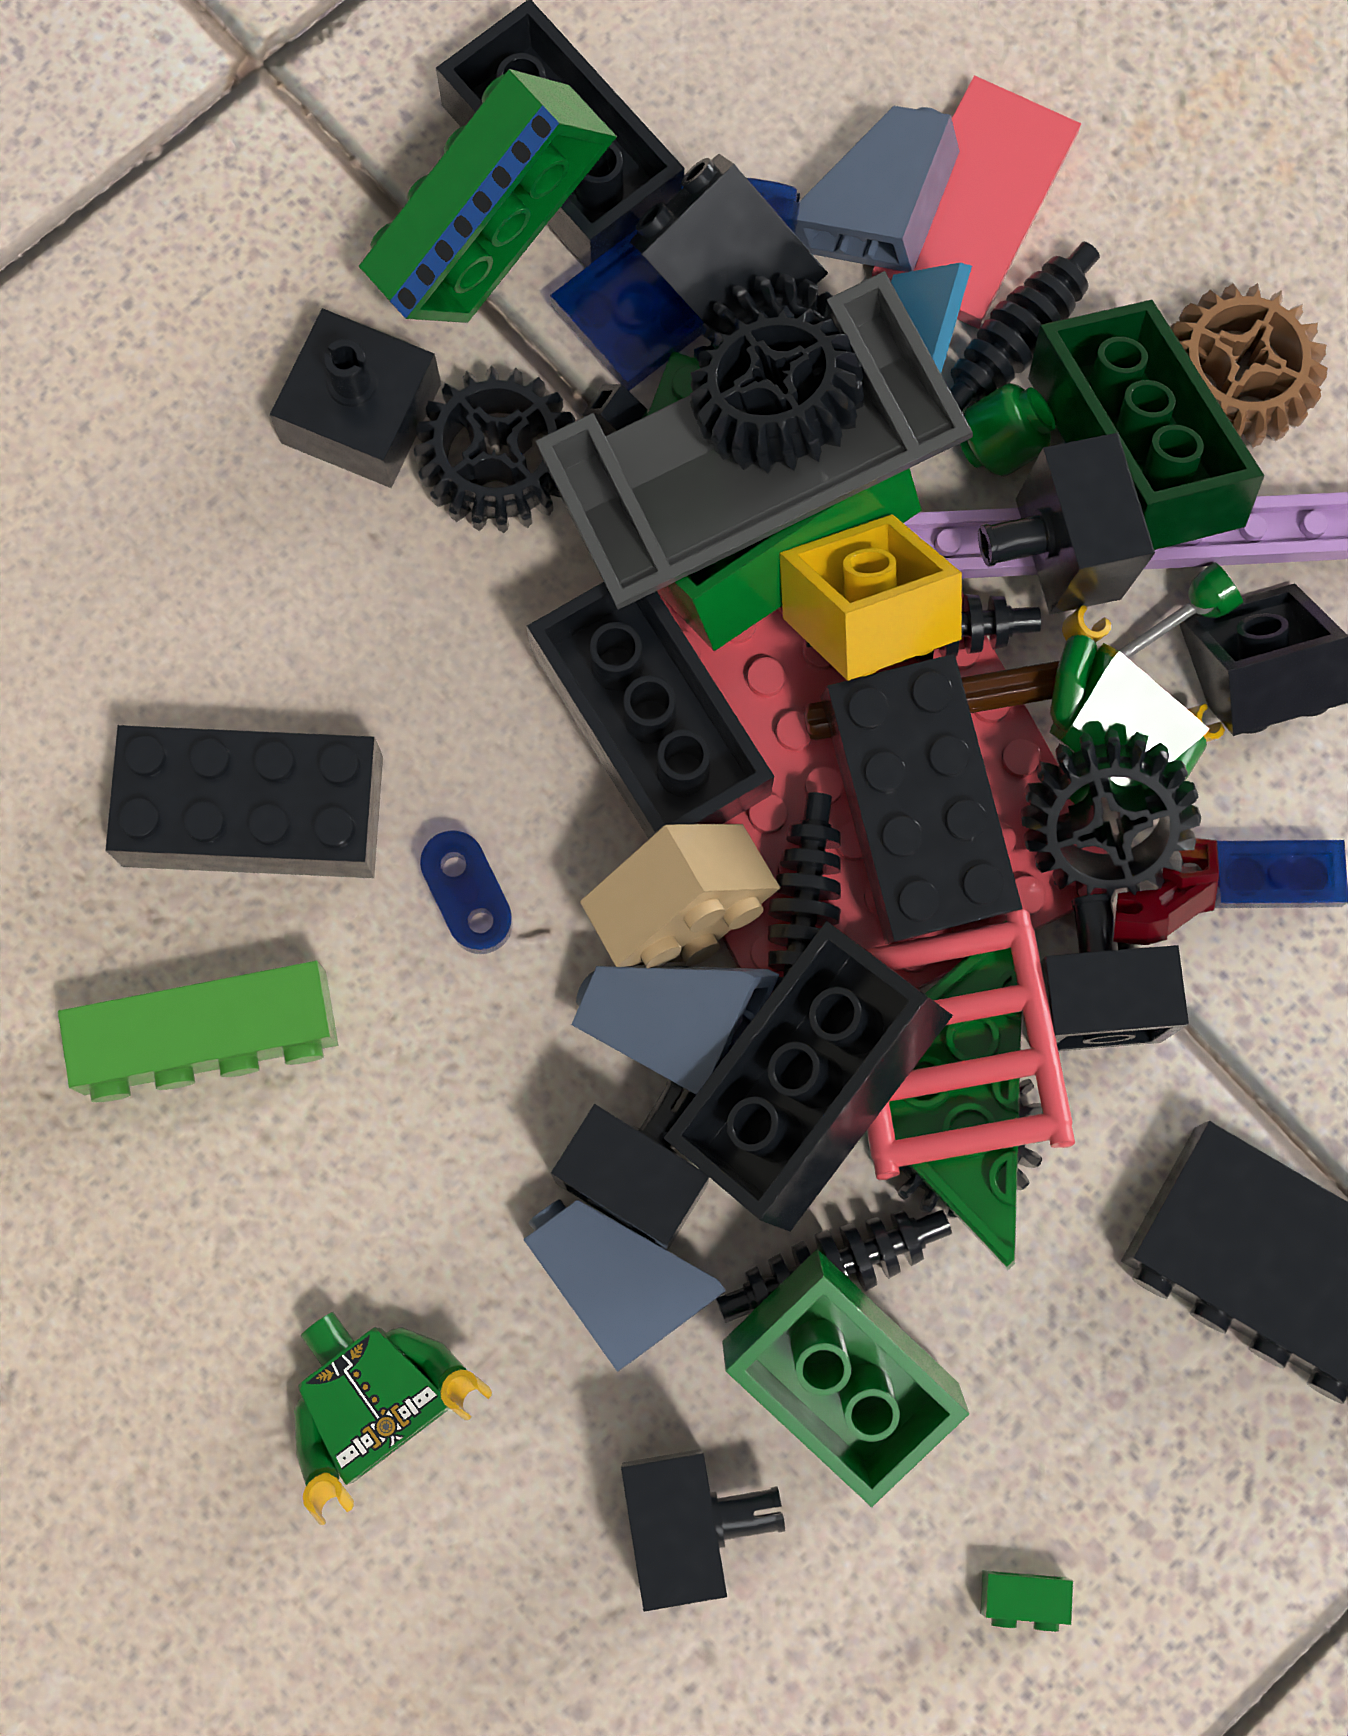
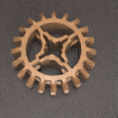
[1170,283,1328,448]

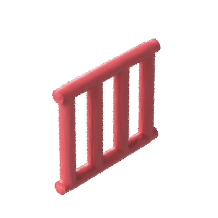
[858,909,1075,1180]

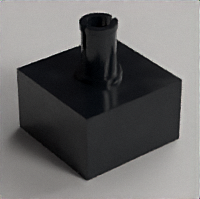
[270,308,441,488]
[978,433,1155,615]
[1041,894,1189,1051]
[551,1079,710,1251]
[621,1449,785,1612]

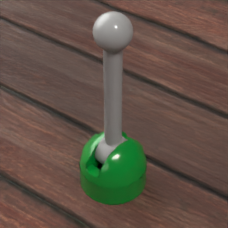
[1117,562,1243,659]

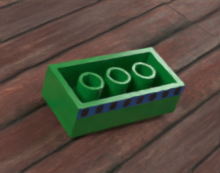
[359,69,617,323]

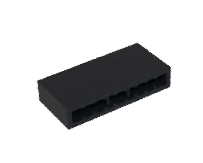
[1121,1121,1348,1404]

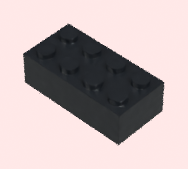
[436,0,685,273]
[527,582,775,839]
[821,653,1023,944]
[105,725,383,878]
[664,921,953,1232]

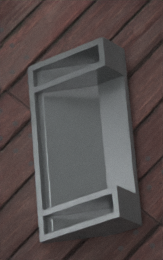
[536,271,973,609]

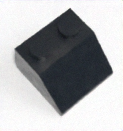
[1180,583,1348,736]

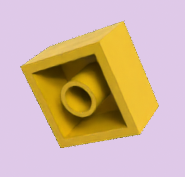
[779,514,962,681]

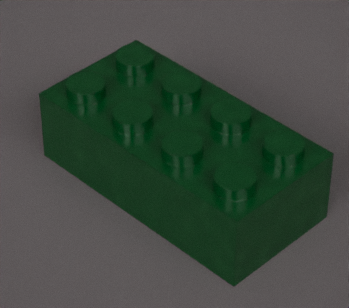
[1028,299,1265,550]

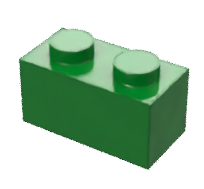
[980,1570,1073,1632]

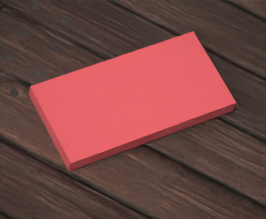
[872,75,1081,329]

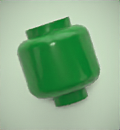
[960,383,1055,476]

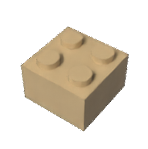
[580,824,780,969]

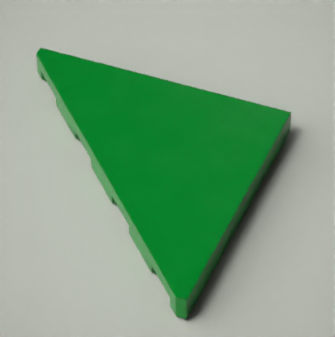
[889,921,1022,1271]

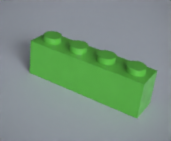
[58,961,339,1103]

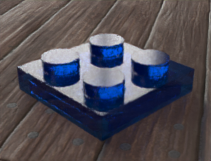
[550,230,704,391]

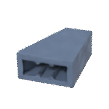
[789,106,960,272]
[571,965,779,1094]
[523,1199,726,1372]

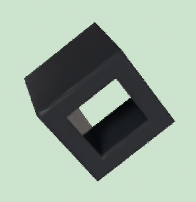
[582,384,648,436]

